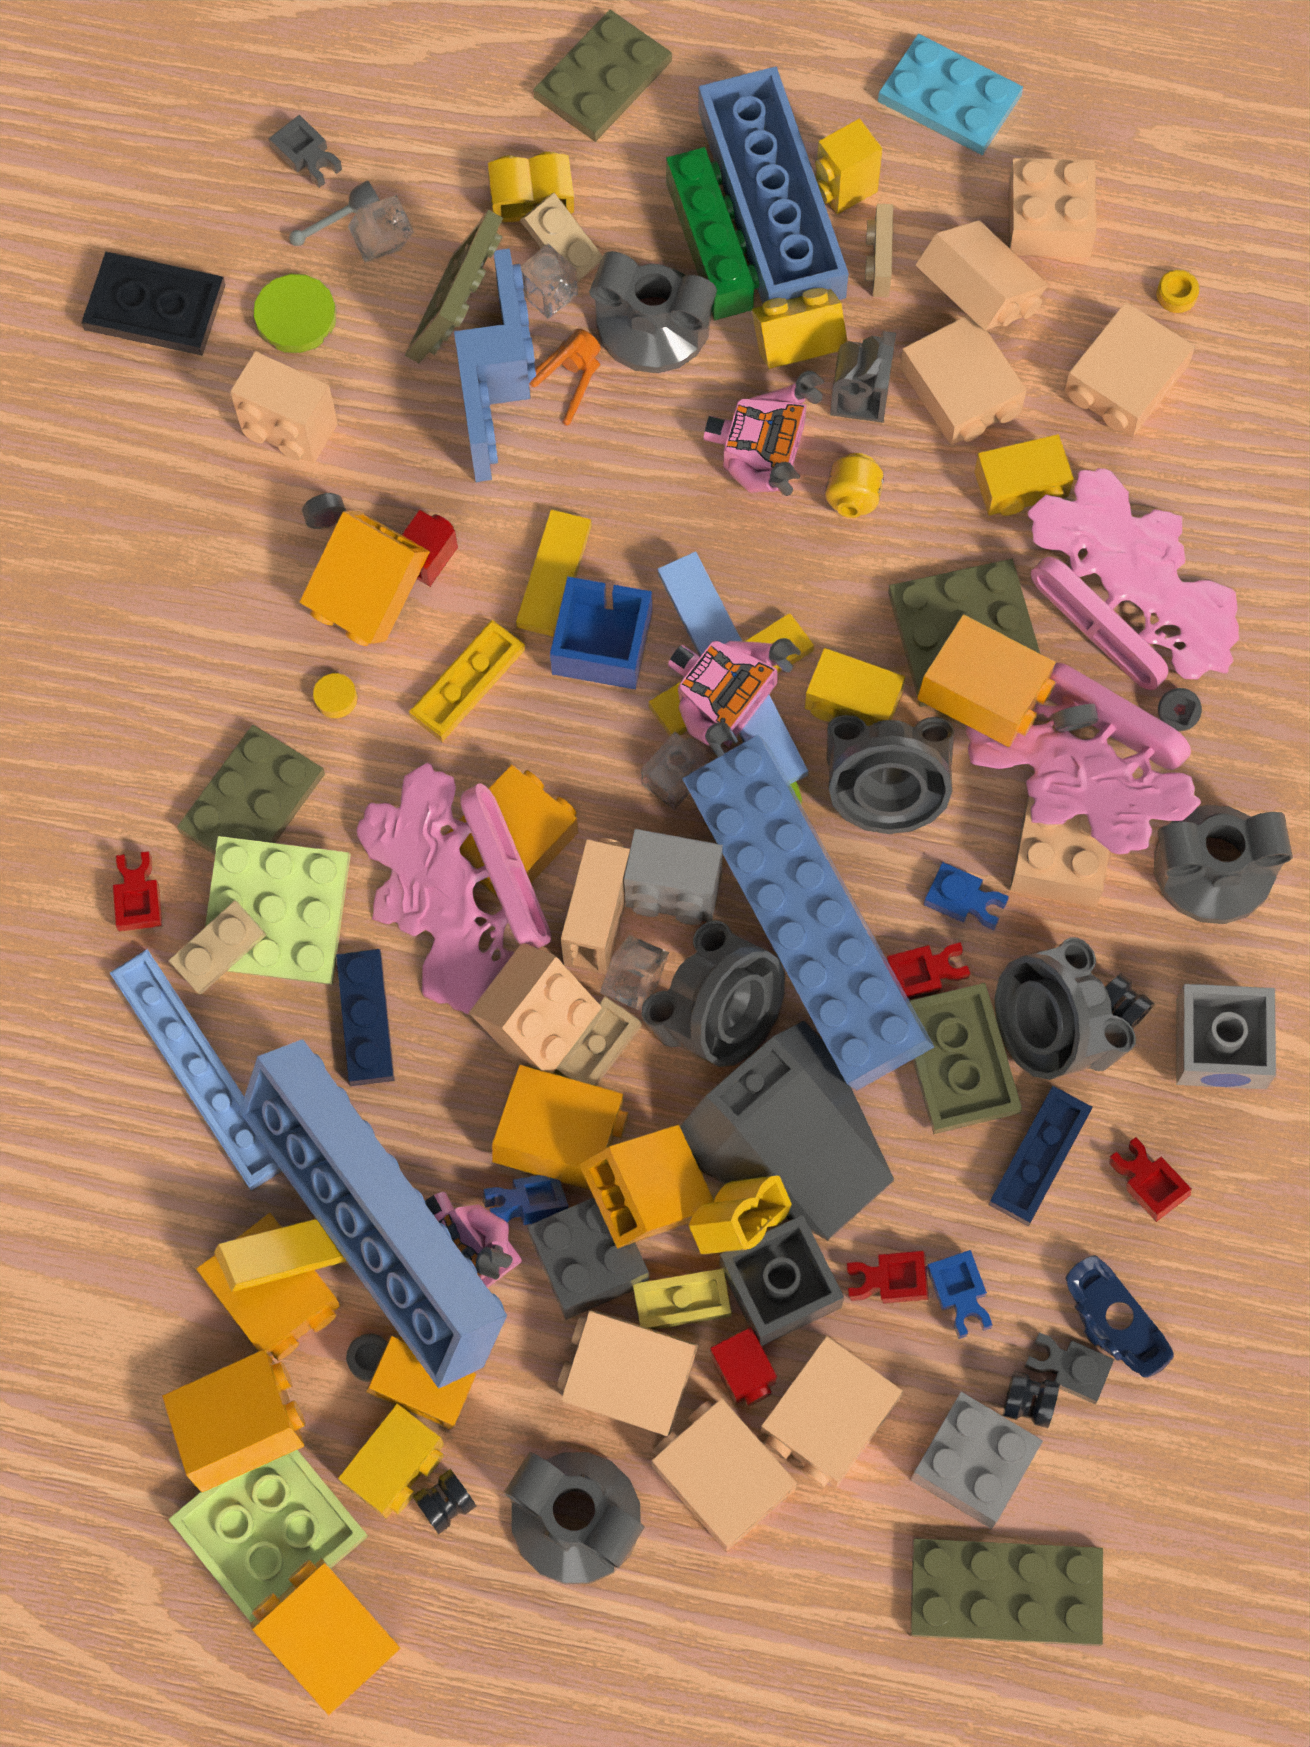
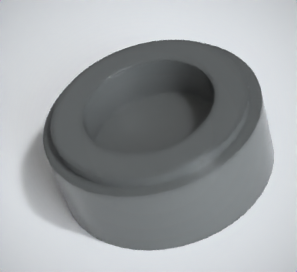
[1052,704,1099,732]
[346,1334,387,1382]

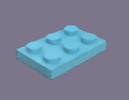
[878,33,1023,155]

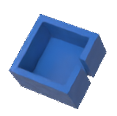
[550,576,653,690]

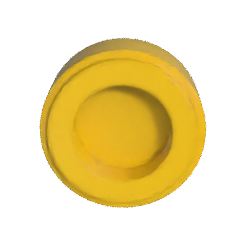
[1156,270,1200,313]
[313,673,358,718]

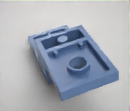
[454,249,536,482]

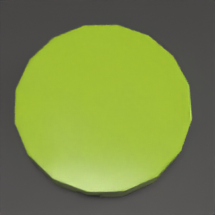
[253,274,337,353]

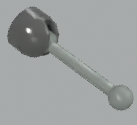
[289,180,383,246]

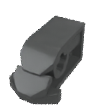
[830,331,896,423]

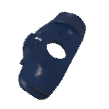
[1066,1255,1174,1378]

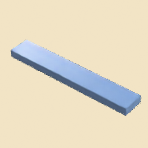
[657,551,808,784]
[110,949,282,1191]

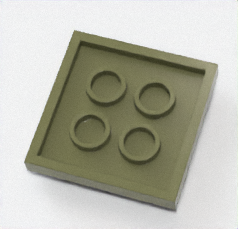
[405,210,503,363]
[888,558,1040,707]

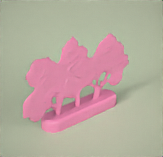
[1028,468,1239,690]
[966,662,1201,854]
[357,763,551,1014]

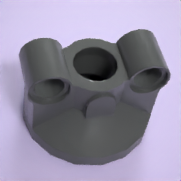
[589,251,717,373]
[826,715,955,834]
[1154,805,1293,924]
[641,920,785,1067]
[994,937,1136,1080]
[503,1452,645,1585]

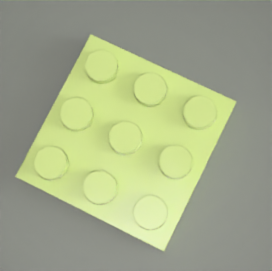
[205,836,351,985]
[168,1450,368,1622]

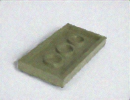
[911,1539,1103,1646]

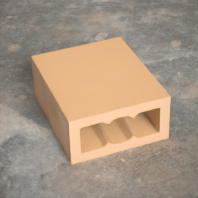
[916,220,1048,330]
[1064,302,1195,437]
[900,315,1027,446]
[561,838,630,975]
[557,1310,699,1436]
[761,1336,903,1488]
[651,1398,797,1552]

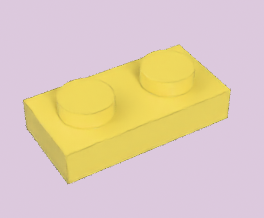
[633,1268,732,1330]

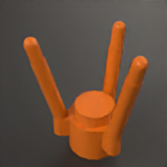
[529,328,601,426]

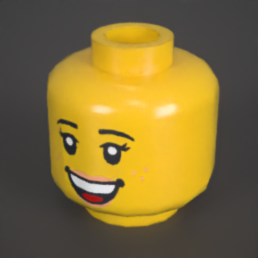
[825,453,884,518]

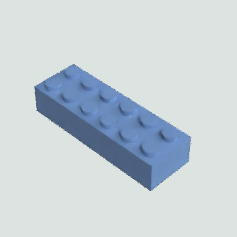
[698,66,849,304]

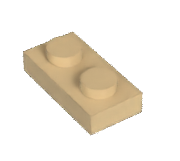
[520,193,603,286]
[865,204,893,297]
[168,901,267,994]
[554,996,642,1086]

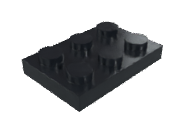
[81,251,226,356]

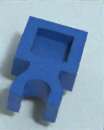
[924,862,1009,930]
[483,1175,569,1225]
[927,1250,993,1339]

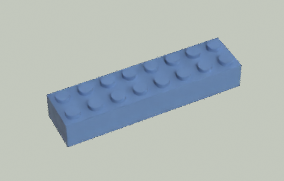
[682,734,934,1091]
[240,1039,507,1389]

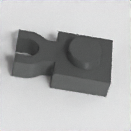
[269,115,342,188]
[1025,1332,1114,1404]

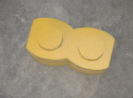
[488,151,574,222]
[689,1175,792,1254]

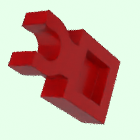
[113,851,162,932]
[886,942,970,999]
[1109,1137,1192,1222]
[847,1251,929,1304]

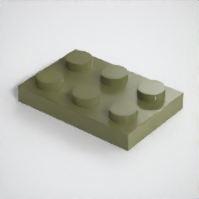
[533,9,672,142]
[177,725,325,855]
[910,983,1022,1134]

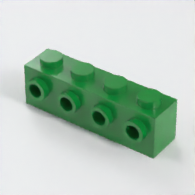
[666,147,759,321]

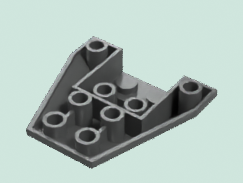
[680,1021,894,1241]

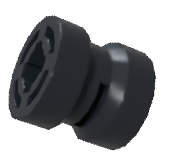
[1105,973,1155,1029]
[1002,1371,1060,1429]
[412,1468,477,1535]

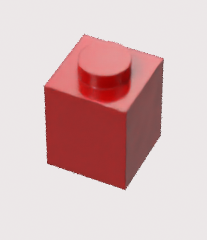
[402,510,458,587]
[710,1327,777,1406]

